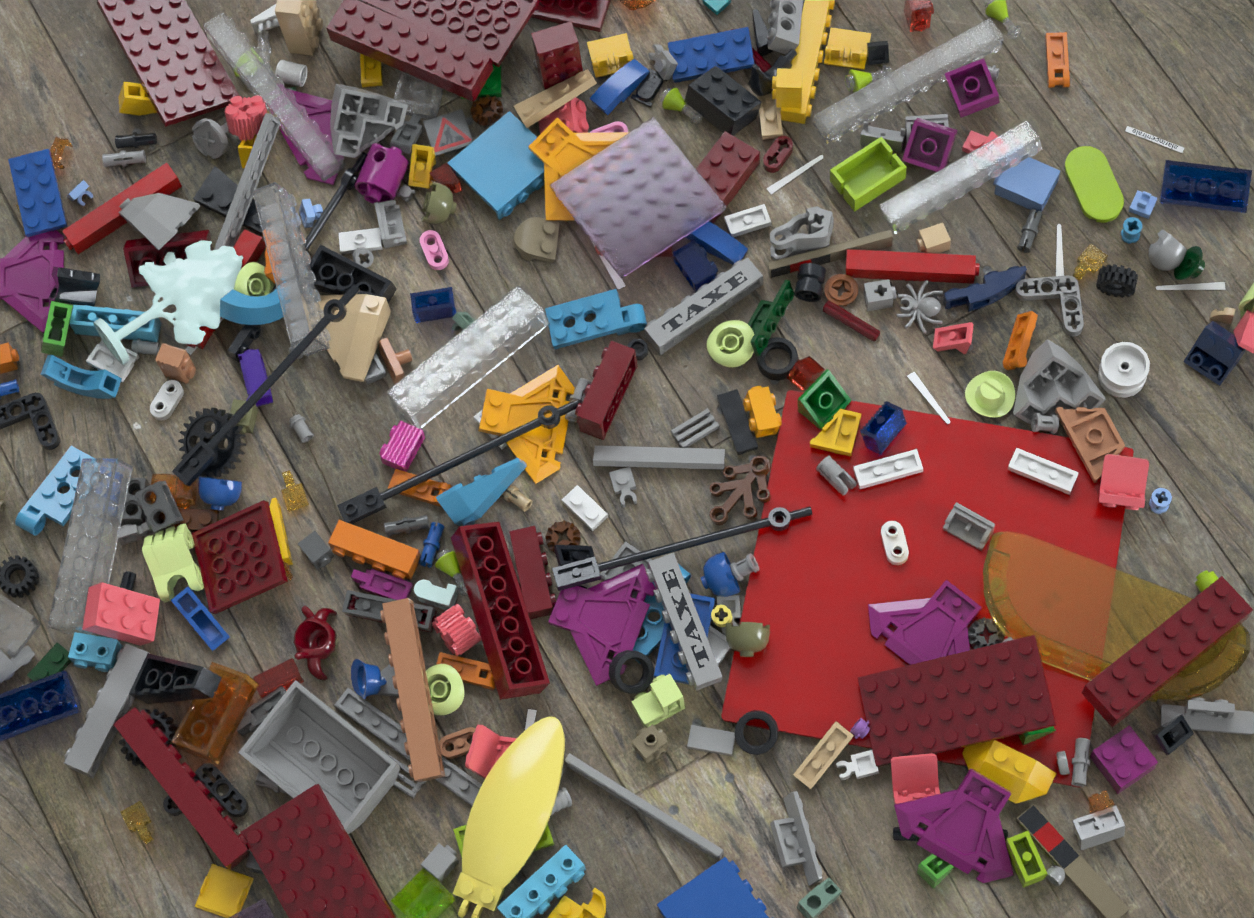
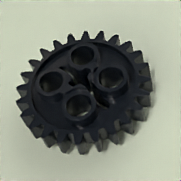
[178,408,246,478]

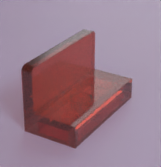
[253,658,304,698]

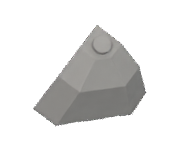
[330,84,408,158]
[118,193,200,250]
[1013,339,1106,424]

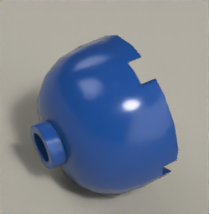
[198,477,242,510]
[701,552,740,597]

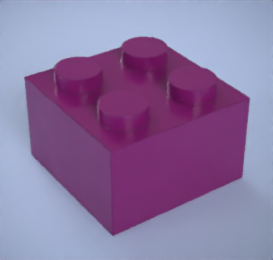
[944,58,1000,118]
[902,118,958,173]
[1090,725,1158,794]

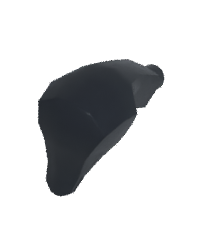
[748,48,797,97]

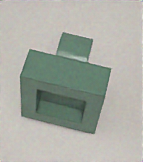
[452,312,481,338]

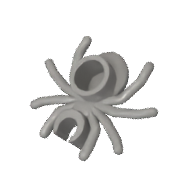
[896,280,943,334]

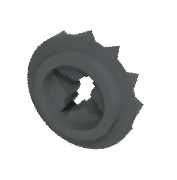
[968,617,1005,649]

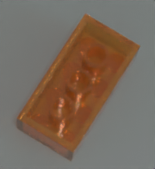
[171,662,259,765]

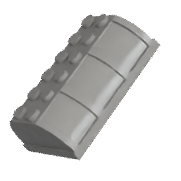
[238,680,400,834]

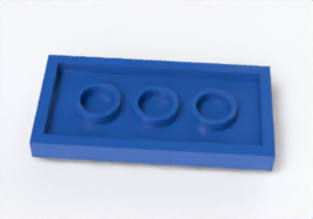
[668,27,755,83]
[8,149,68,237]
[654,593,715,686]

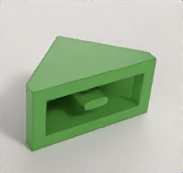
[917,854,955,889]

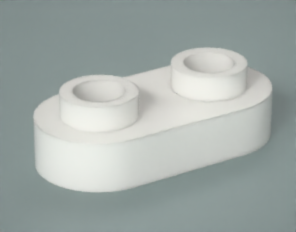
[150,380,184,420]
[881,521,909,565]

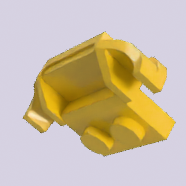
[547,888,606,918]

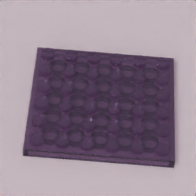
[550,117,726,279]

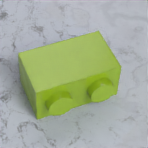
[1006,831,1047,888]

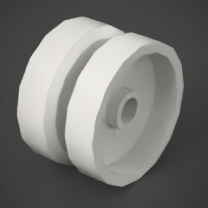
[1098,342,1150,398]

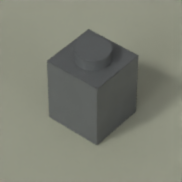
[298,531,334,570]

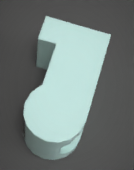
[414,579,459,610]

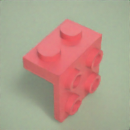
[538,97,589,134]
[1099,454,1149,510]
[465,725,517,779]
[891,753,940,804]

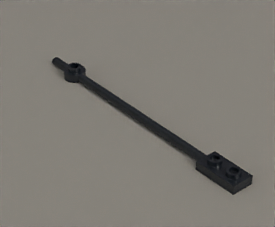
[228,152,368,362]
[172,284,360,487]
[337,399,579,524]
[552,506,813,591]

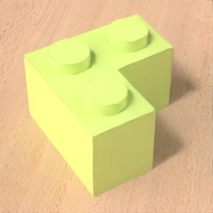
[631,674,685,728]

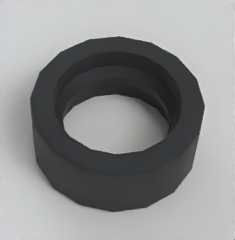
[757,337,798,381]
[609,650,654,694]
[734,710,779,755]

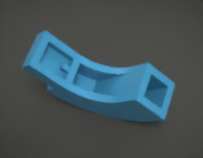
[220,281,293,325]
[41,355,122,399]

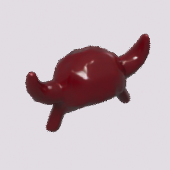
[293,606,337,681]

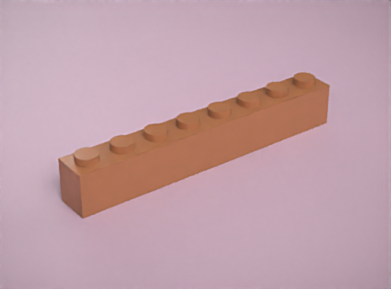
[381,598,446,782]

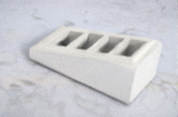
[250,4,280,34]

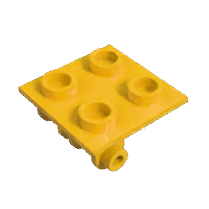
[824,28,871,70]
[587,33,634,78]

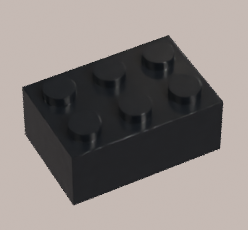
[684,66,762,136]

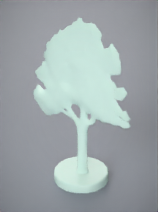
[94,240,243,365]

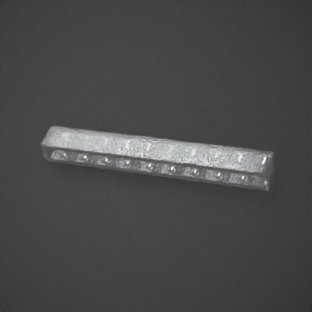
[203,12,344,181]
[813,18,1004,144]

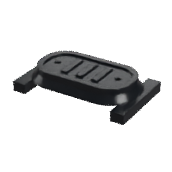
[631,68,667,108]

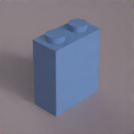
[993,151,1060,213]

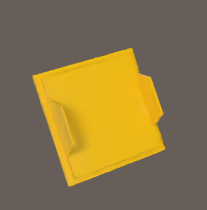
[194,864,254,918]

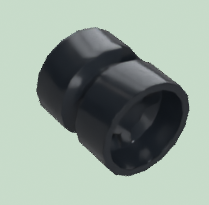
[794,263,826,302]

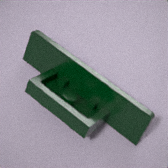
[748,280,794,357]

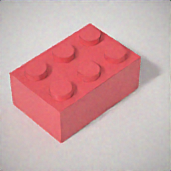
[82,582,160,646]

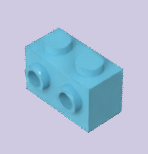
[68,632,122,672]

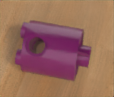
[355,143,409,204]

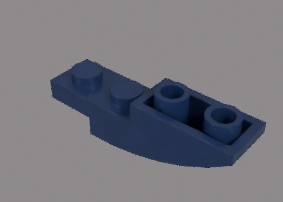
[943,266,1027,312]

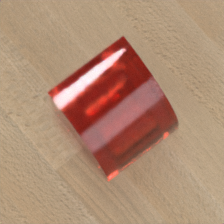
[429,163,462,194]
[787,356,825,391]

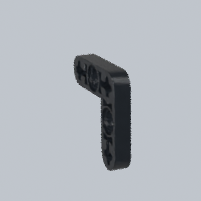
[0,392,60,450]
[163,763,249,817]

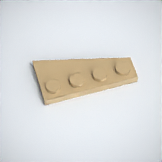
[514,69,597,128]

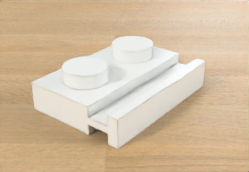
[86,339,140,382]

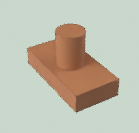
[379,338,412,385]

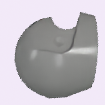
[1148,229,1187,271]

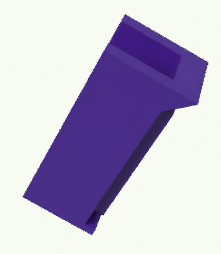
[238,349,273,407]

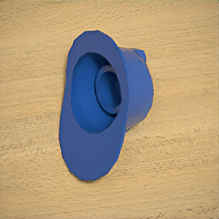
[351,659,387,699]

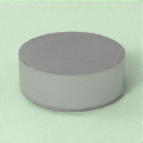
[1056,751,1070,775]

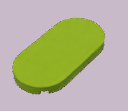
[1064,146,1124,223]

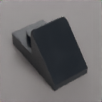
[554,545,595,566]

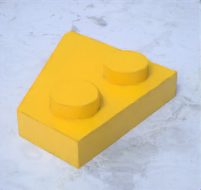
[810,409,861,456]

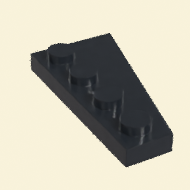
[193,166,275,236]

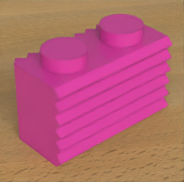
[379,421,425,472]

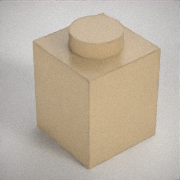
[916,223,951,254]

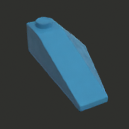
[436,458,527,526]

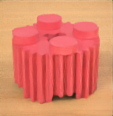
[224,95,267,141]
[431,604,482,656]

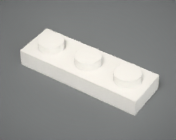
[1008,448,1079,495]
[853,449,923,489]

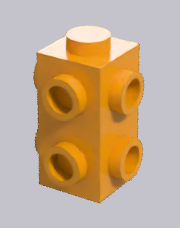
[743,386,781,438]

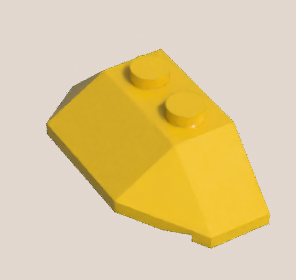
[962,740,1056,804]

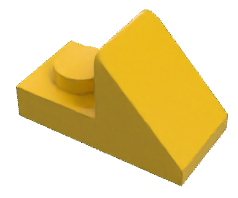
[408,144,436,189]

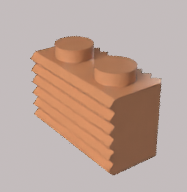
[155,343,196,384]

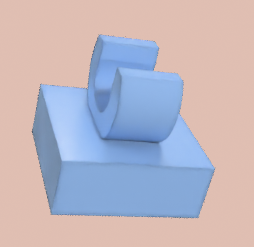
[67,180,93,206]
[1129,190,1157,219]
[299,199,323,228]

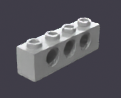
[766,0,803,55]

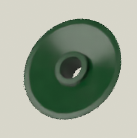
[1174,246,1205,280]

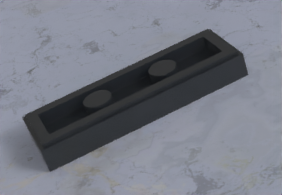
[717,389,758,455]

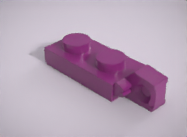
[351,569,413,600]

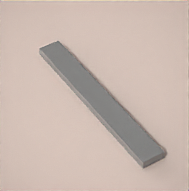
[214,113,281,250]
[334,688,482,806]
[565,753,724,861]

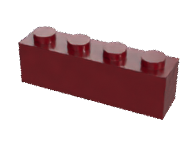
[509,526,556,619]

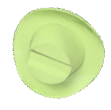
[234,262,275,297]
[707,320,754,367]
[965,371,1015,418]
[426,664,464,715]

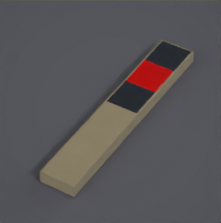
[768,230,893,278]
[1016,804,1129,918]

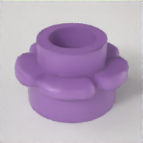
[850,718,870,739]

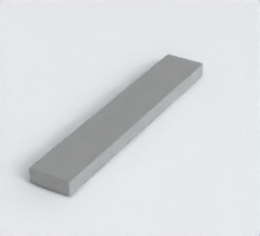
[593,446,725,469]

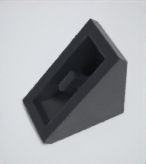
[1151,714,1194,756]

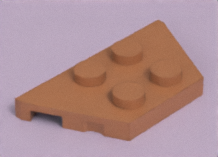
[1055,407,1125,483]

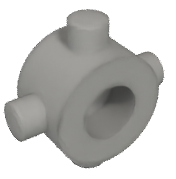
[397,184,415,202]

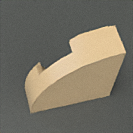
[1209,307,1236,325]

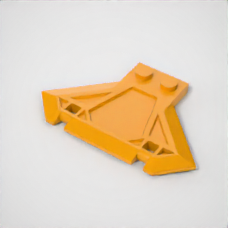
[528,118,633,221]
[478,365,575,484]

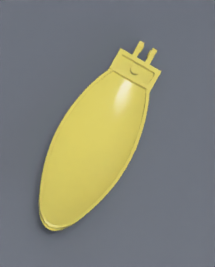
[453,717,565,918]

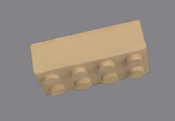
[275,0,323,56]

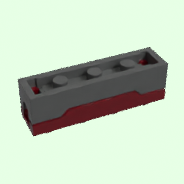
[342,590,437,633]

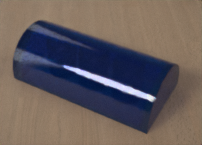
[1159,160,1252,213]
[0,670,82,742]

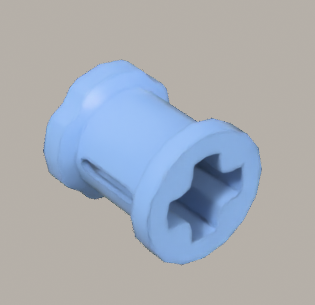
[1149,488,1172,514]

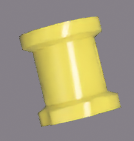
[711,605,733,628]

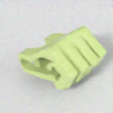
[142,524,204,602]

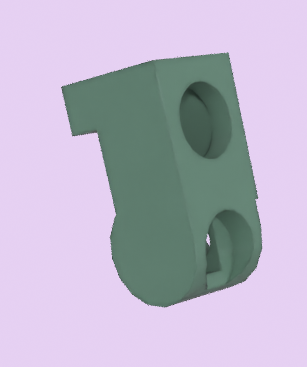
[797,877,842,918]

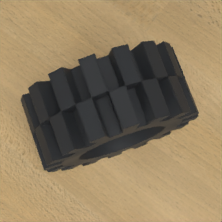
[1096,264,1138,298]
[0,555,39,598]

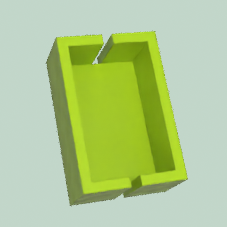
[830,136,907,212]

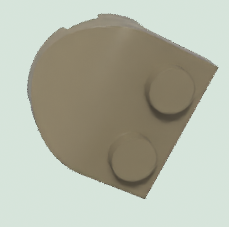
[513,217,560,263]

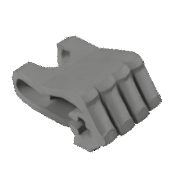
[770,206,834,261]

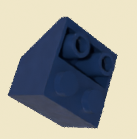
[1183,321,1246,386]

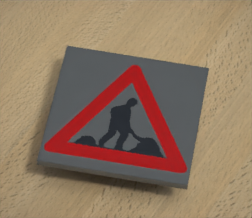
[423,109,473,157]

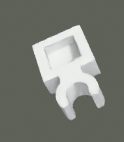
[836,750,879,780]

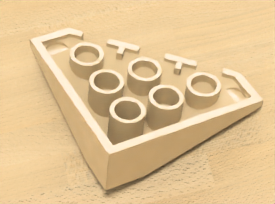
[305,294,391,382]

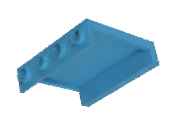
[448,111,544,220]

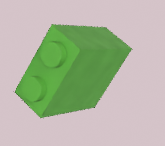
[41,301,73,357]

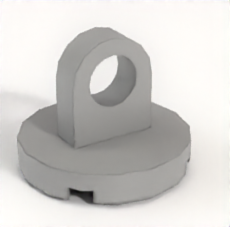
[192,118,229,159]

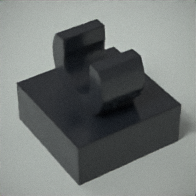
[867,41,889,65]

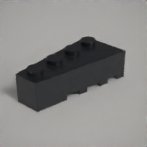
[299,244,397,303]
[129,653,222,704]

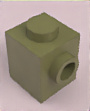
[230,399,258,434]

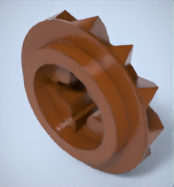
[824,274,858,307]

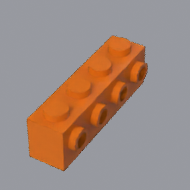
[328,520,421,580]

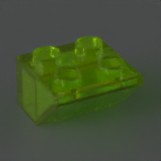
[391,868,455,918]

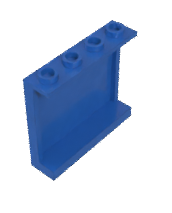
[657,857,773,918]

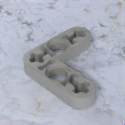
[1015,275,1084,337]

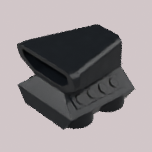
[48,266,100,307]

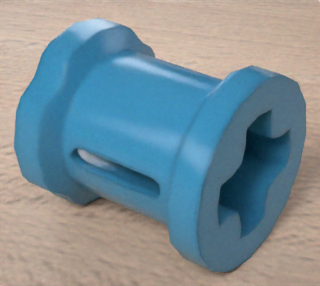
[1121,217,1142,244]

